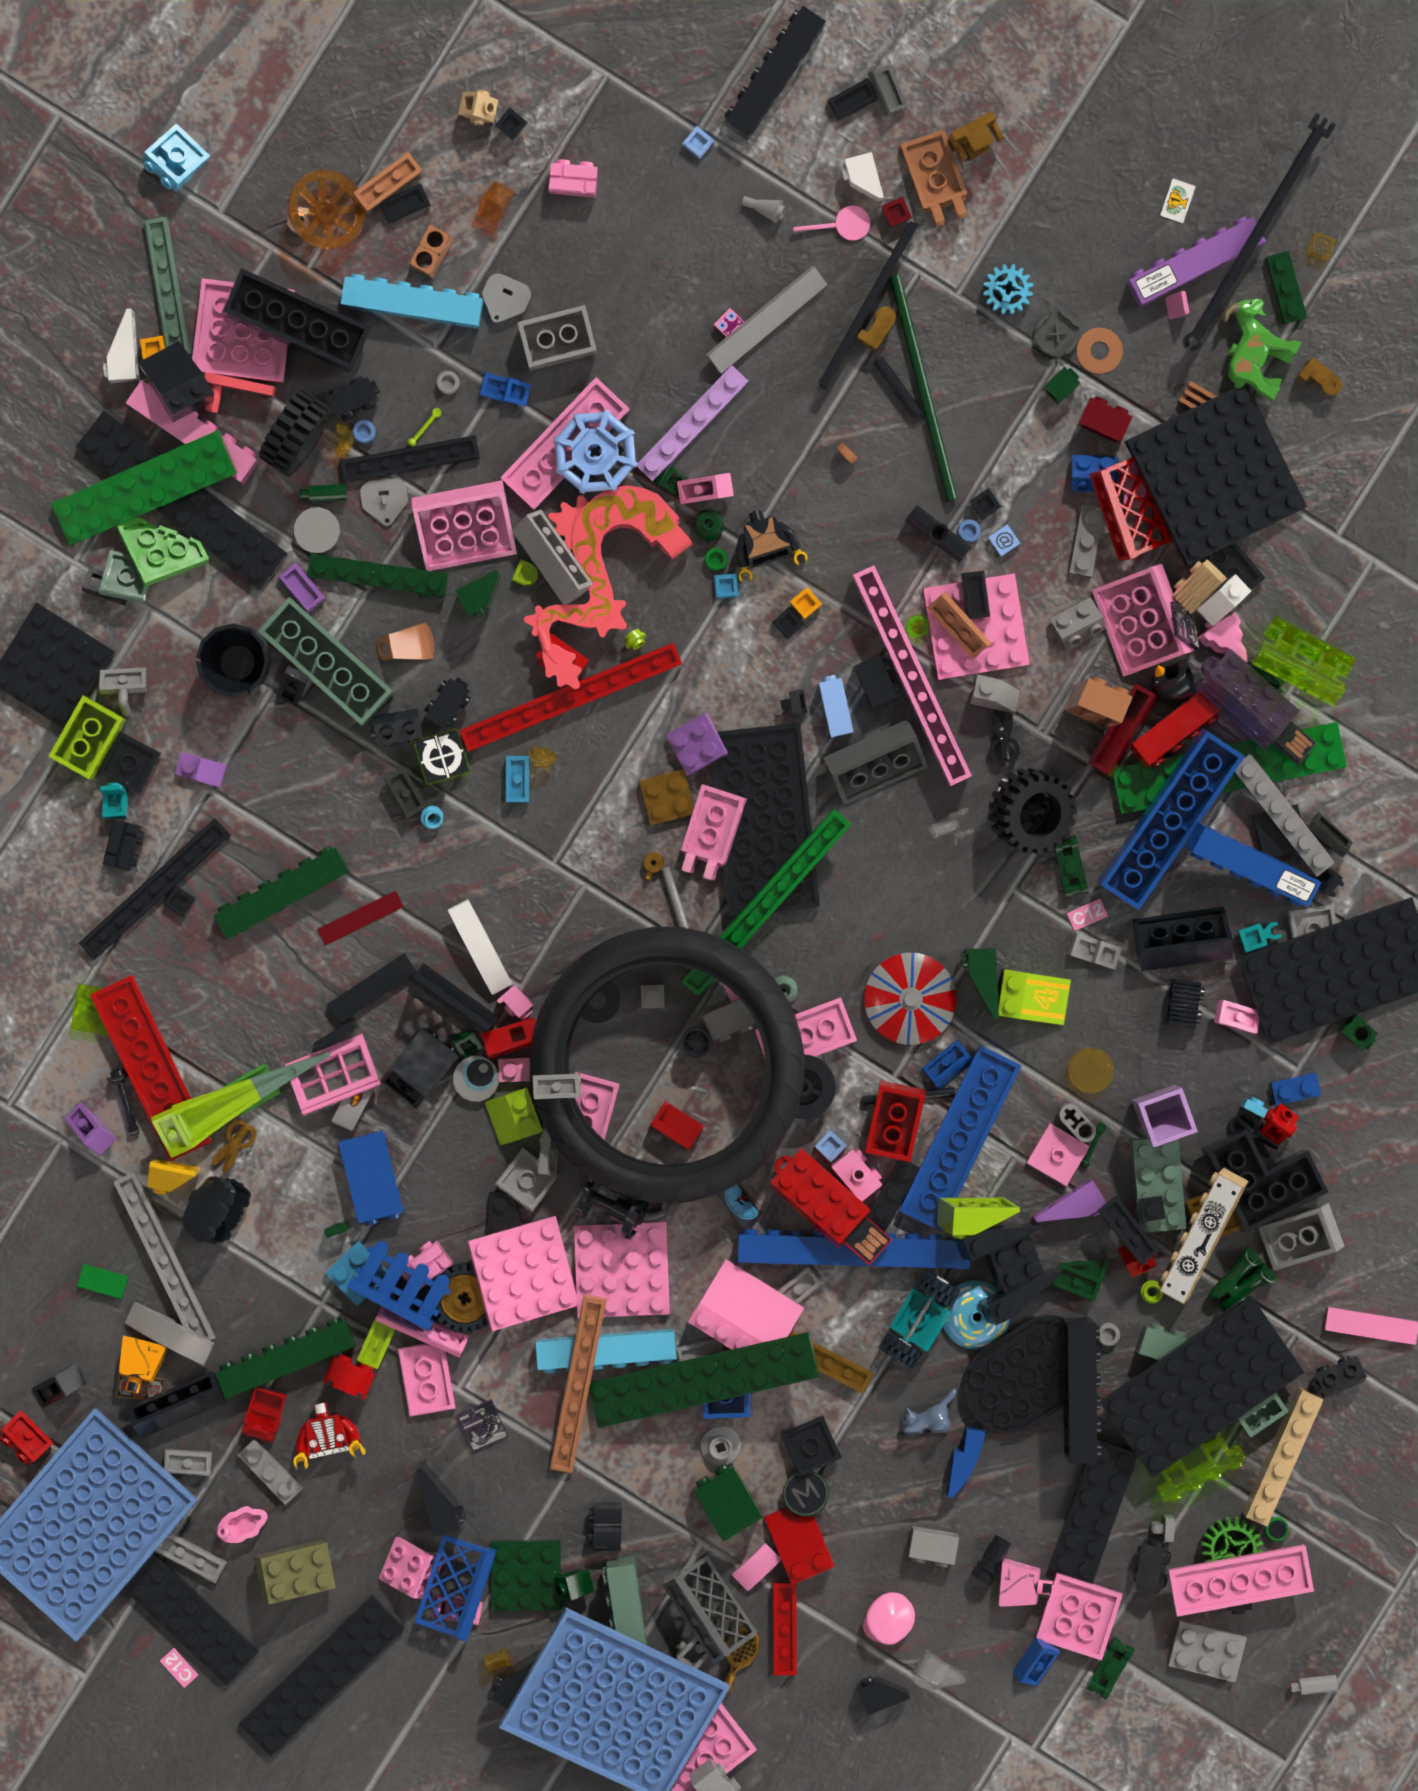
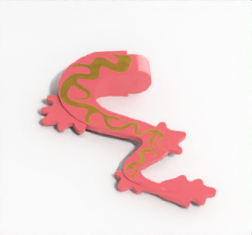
[524,485,693,690]

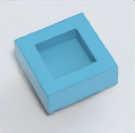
[1240,1096,1268,1118]

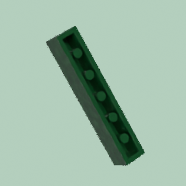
[214,846,351,940]
[215,1317,356,1399]

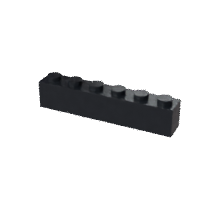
[724,6,826,141]

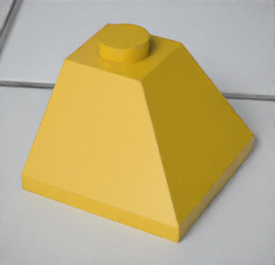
[147,1158,202,1195]

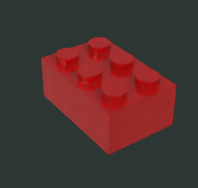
[865,1080,925,1162]

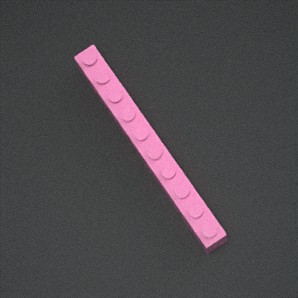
[852,565,972,786]

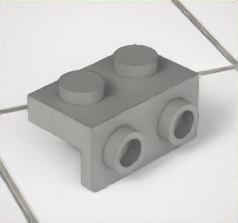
[1050,597,1106,650]

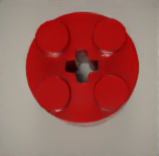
[322,1353,376,1400]

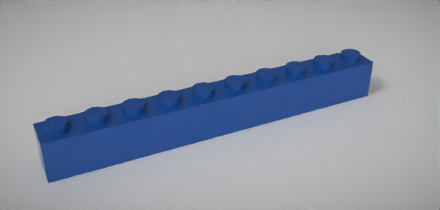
[738,1229,970,1269]

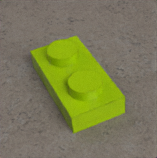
[357,1317,396,1370]

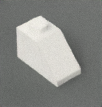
[841,152,884,202]
[1197,574,1251,627]

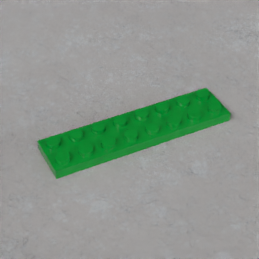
[51,430,238,546]

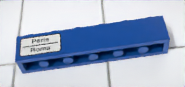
[1185,822,1321,907]

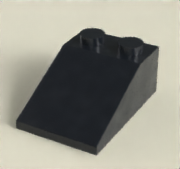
[138,341,214,423]
[417,1461,466,1537]
[490,1648,542,1709]

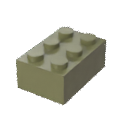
[254,1540,336,1604]

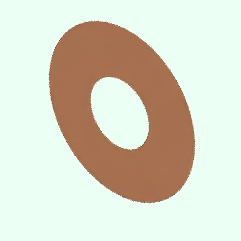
[1077,328,1123,374]

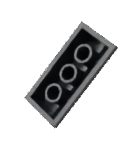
[1133,907,1233,971]

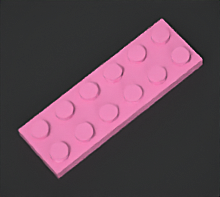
[501,377,630,510]
[1168,1544,1314,1617]

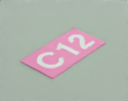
[1067,899,1108,931]
[160,1648,198,1688]

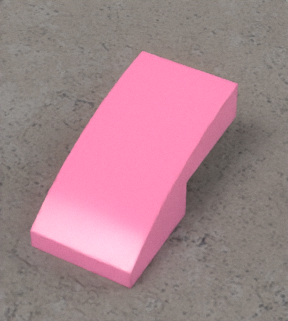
[731,1542,781,1591]

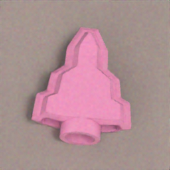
[1198,611,1248,667]

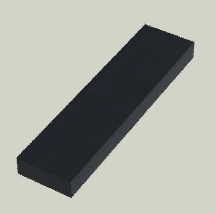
[327,953,416,1023]

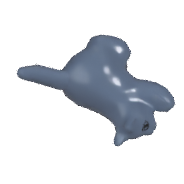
[902,1388,957,1435]

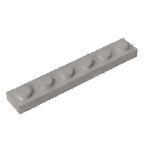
[1234,753,1335,877]

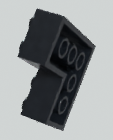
[1200,1128,1329,1233]

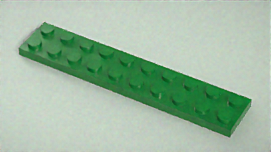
[1113,722,1347,814]

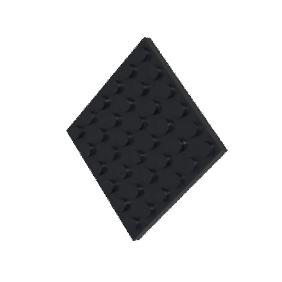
[1124,383,1307,567]

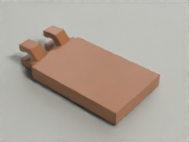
[900,130,967,227]

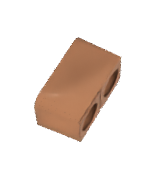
[409,224,452,281]

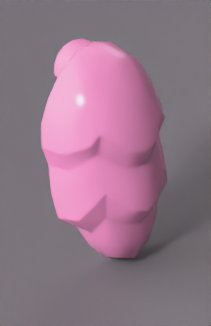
[217,1506,267,1543]

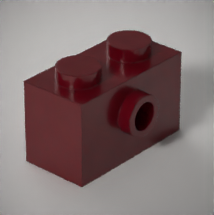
[1077,396,1133,444]

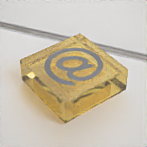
[1305,231,1337,262]

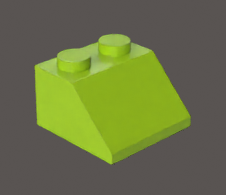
[485,1086,543,1145]

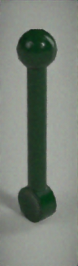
[1081,1123,1106,1168]

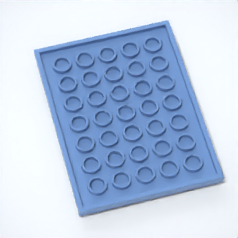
[0,1408,198,1642]
[499,1608,730,1791]

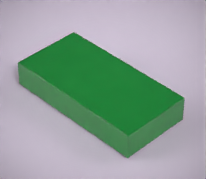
[77,1263,129,1299]

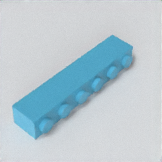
[341,274,484,329]
[536,1329,676,1373]

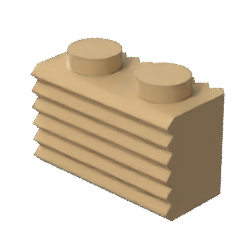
[1172,559,1227,614]

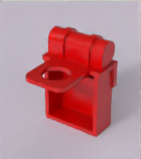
[241,1386,287,1443]

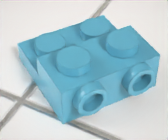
[142,124,210,192]

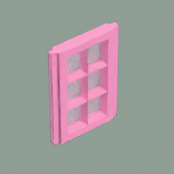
[285,1034,381,1115]

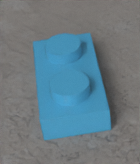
[506,756,530,802]

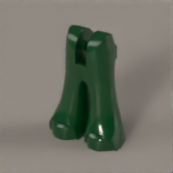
[1208,1246,1278,1312]

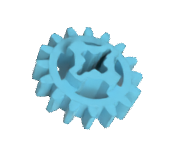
[983,264,1033,315]

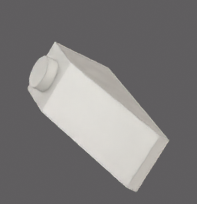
[103,309,139,383]

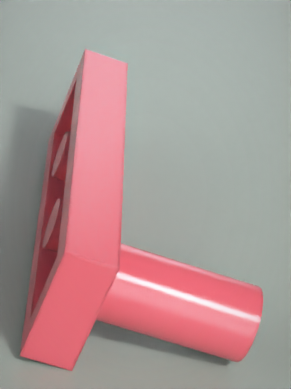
[204,372,276,413]

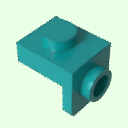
[100,783,128,820]

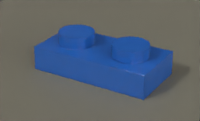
[1270,1072,1321,1106]

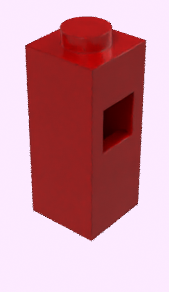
[481,1017,536,1059]

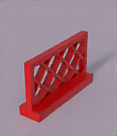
[1089,457,1171,561]

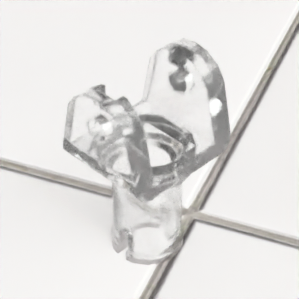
[929,808,975,839]

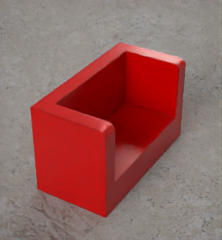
[650,1101,704,1150]

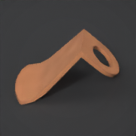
[377,623,435,661]

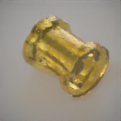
[483,1646,512,1674]

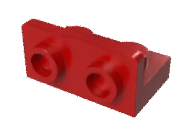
[0,1410,53,1466]

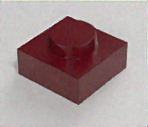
[881,197,912,228]

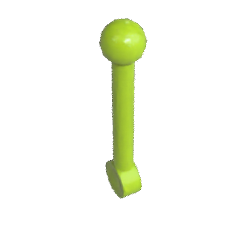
[407,408,442,447]

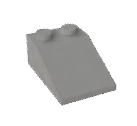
[1258,1203,1344,1271]

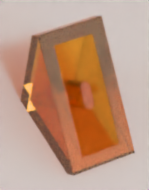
[473,181,515,233]

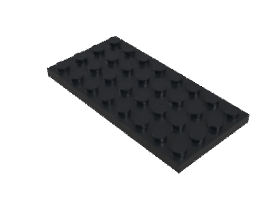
[711,723,820,917]
[1238,897,1418,1045]
[1101,1295,1305,1478]

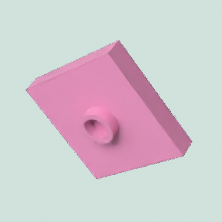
[1026,1123,1090,1186]

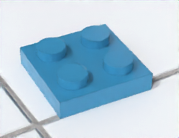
[325,1240,388,1306]

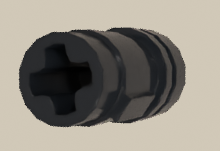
[971,1535,1011,1585]

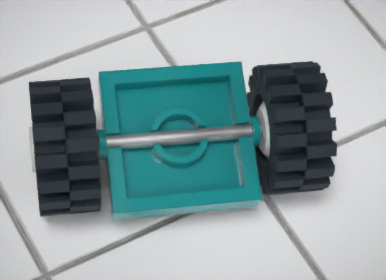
[879,1270,960,1368]

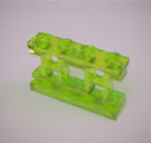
[1252,615,1356,707]
[1157,1425,1247,1503]

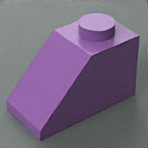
[65,1102,117,1155]

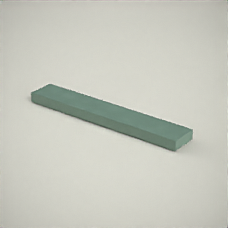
[144,217,191,355]

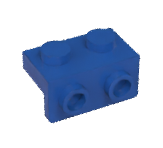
[1070,455,1119,492]

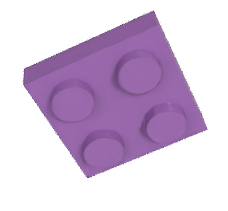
[666,713,728,776]

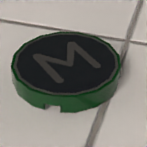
[783,1471,829,1517]

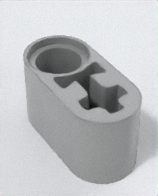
[1057,1103,1096,1142]

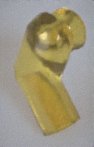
[334,423,354,459]

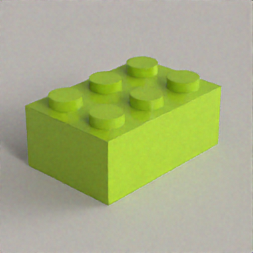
[49,696,127,780]

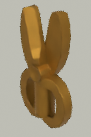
[212,1119,257,1173]

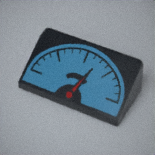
[716,1184,761,1229]

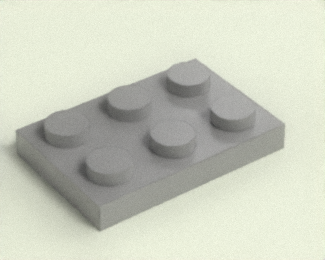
[1168,1620,1247,1683]

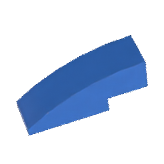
[947,1426,985,1498]

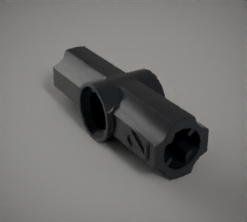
[905,505,972,563]

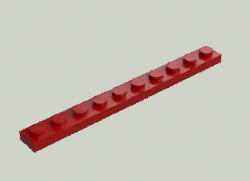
[459,643,682,752]

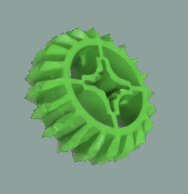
[1201,1516,1263,1563]

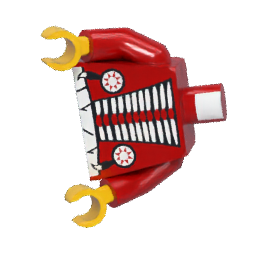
[293,1401,366,1469]

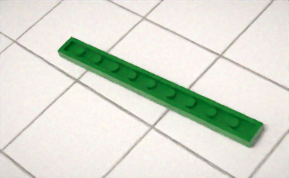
[681,808,851,996]

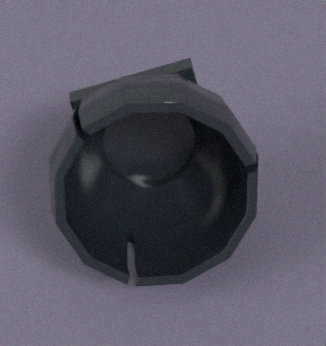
[195,623,271,699]

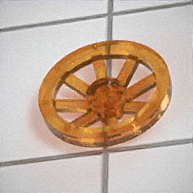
[287,170,366,249]

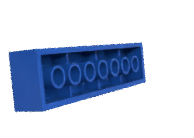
[1097,728,1245,910]

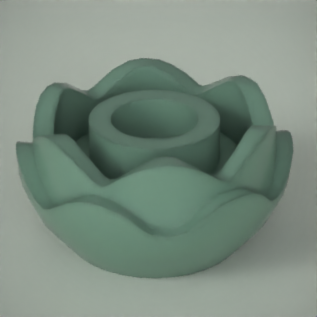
[775,976,798,1003]

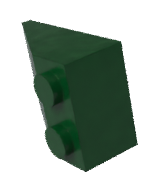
[961,947,999,1018]

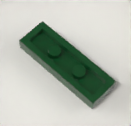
[1265,251,1307,325]

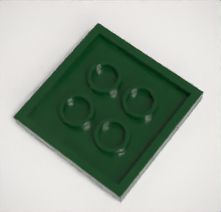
[491,1540,561,1611]

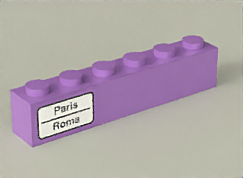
[1127,216,1266,308]

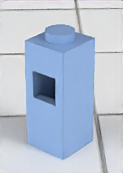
[818,675,854,738]

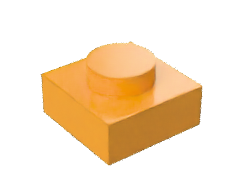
[140,336,166,360]
[790,586,822,619]

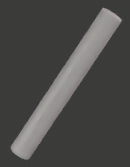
[661,867,689,928]

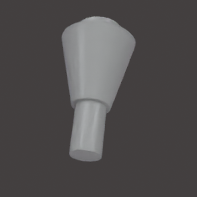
[742,196,786,223]

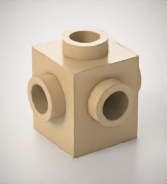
[458,90,498,126]

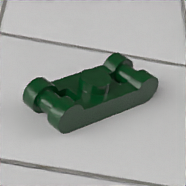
[1053,835,1089,898]
[1085,1637,1135,1700]

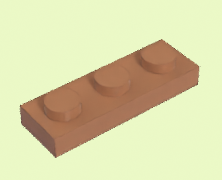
[353,152,423,213]
[927,592,991,659]

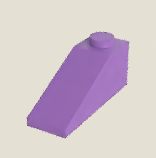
[1032,1179,1107,1222]

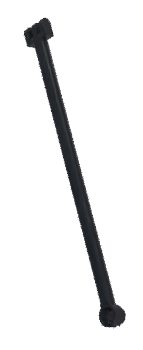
[1183,112,1336,352]

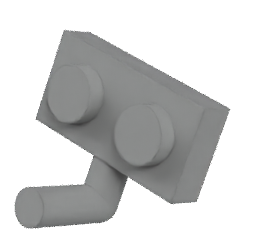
[99,668,148,717]

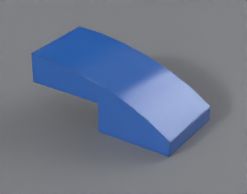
[478,372,531,407]

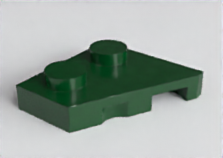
[1051,1259,1110,1302]

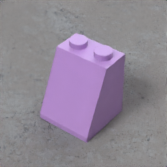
[1132,1085,1198,1147]

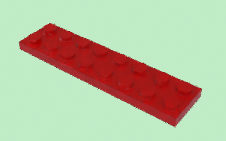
[90,975,212,1162]

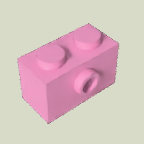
[831,1148,882,1201]

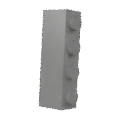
[512,510,593,605]

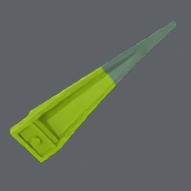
[151,1052,330,1158]

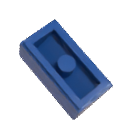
[921,1040,973,1089]
[1013,1637,1060,1686]

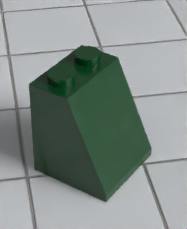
[693,1463,763,1542]

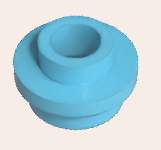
[420,806,444,829]

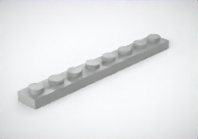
[113,1171,216,1341]

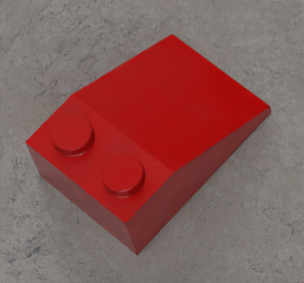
[764,1507,835,1585]

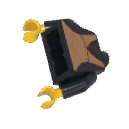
[735,510,808,582]

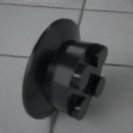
[795,1054,836,1119]

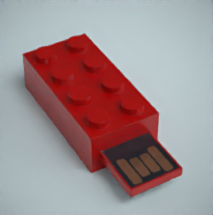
[770,1148,892,1266]

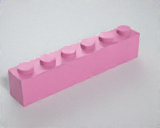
[126,380,259,484]

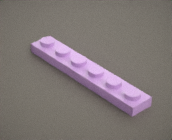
[636,365,749,482]

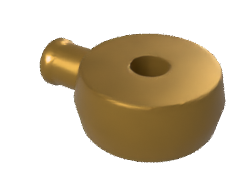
[643,852,664,881]

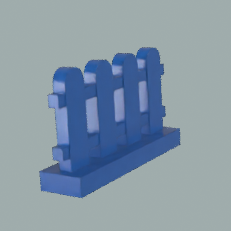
[347,1241,451,1331]

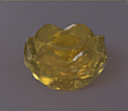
[529,746,557,768]

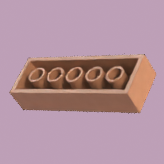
[1063,676,1132,728]

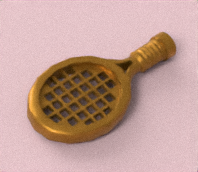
[725,1625,760,1692]

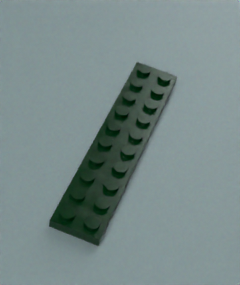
[589,1332,820,1428]

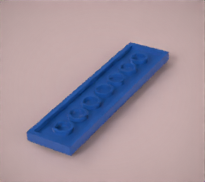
[899,1045,1022,1231]

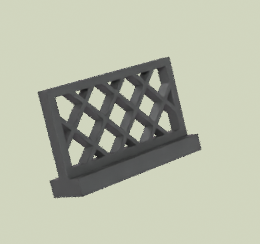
[663,1556,758,1664]

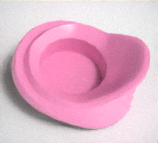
[862,1592,915,1645]

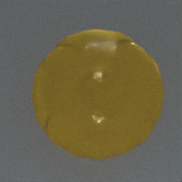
[1067,1047,1114,1093]

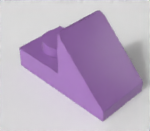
[175,752,227,787]

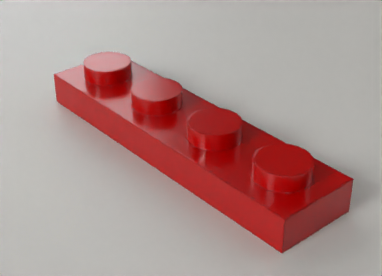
[773,1581,797,1675]

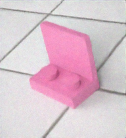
[379,1537,444,1599]

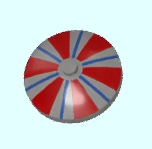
[864,952,957,1045]

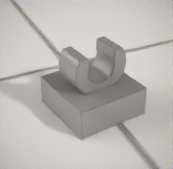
[1151,1514,1175,1542]

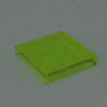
[70,983,109,1036]

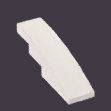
[448,899,513,995]

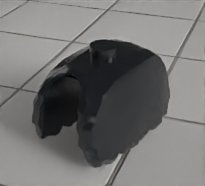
[182,1176,251,1245]

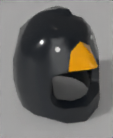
[1152,658,1196,703]

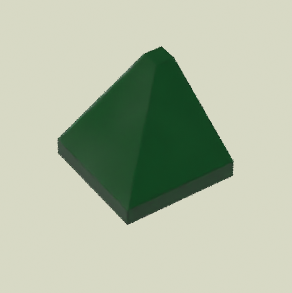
[653,465,688,497]
[451,1030,484,1059]

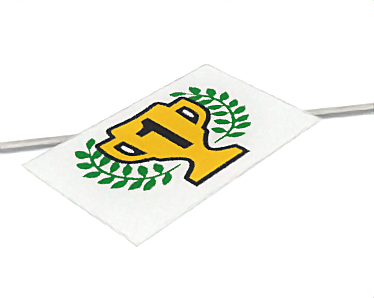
[1160,179,1196,223]

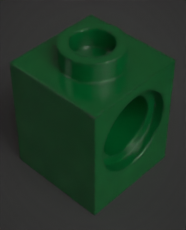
[1042,367,1080,405]
[1338,1014,1378,1051]
[554,1569,594,1600]

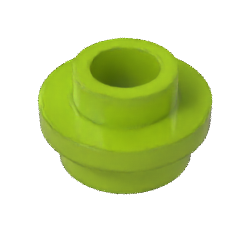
[624,629,646,650]
[1140,1280,1164,1304]

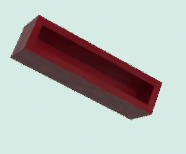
[1088,683,1159,778]

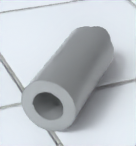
[1290,1675,1338,1695]

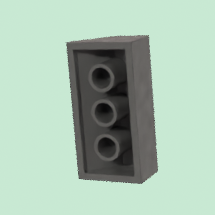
[823,719,928,805]

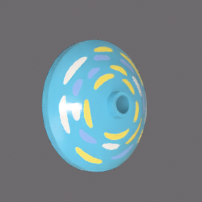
[942,1280,1010,1350]

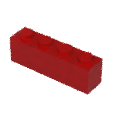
[1129,688,1221,770]

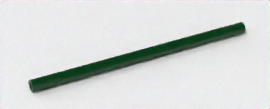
[889,275,958,502]

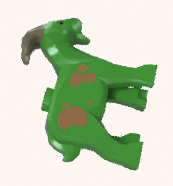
[1222,299,1301,401]

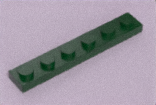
[308,554,449,597]

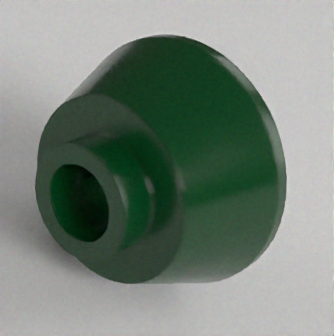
[693,509,724,541]

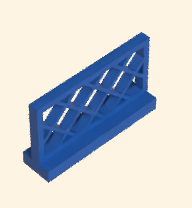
[414,1534,497,1642]

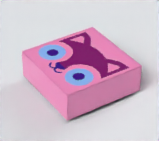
[714,308,744,337]

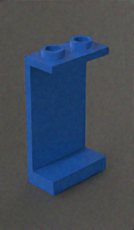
[338,1130,405,1226]

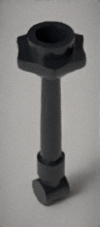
[107,1068,140,1136]

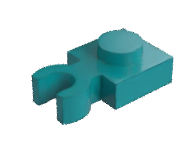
[1237,922,1282,953]

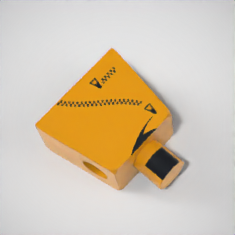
[119,1335,168,1394]

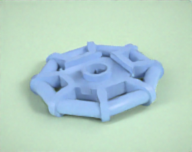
[553,410,637,494]

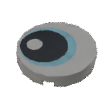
[453,1056,499,1102]

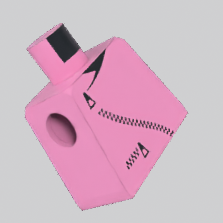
[999,1559,1053,1607]

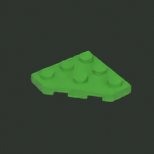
[116,517,209,587]

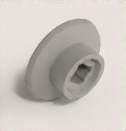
[700,1425,741,1467]

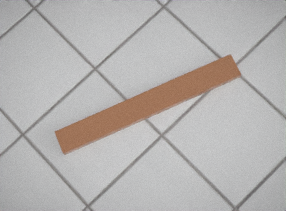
[550,1294,607,1473]

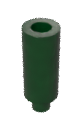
[300,484,347,502]

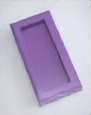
[278,562,326,613]

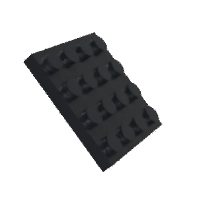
[0,602,116,728]

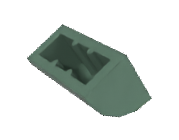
[1238,1393,1289,1438]

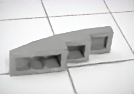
[125,1302,214,1366]

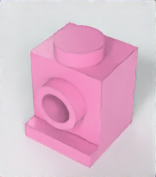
[497,985,533,1021]

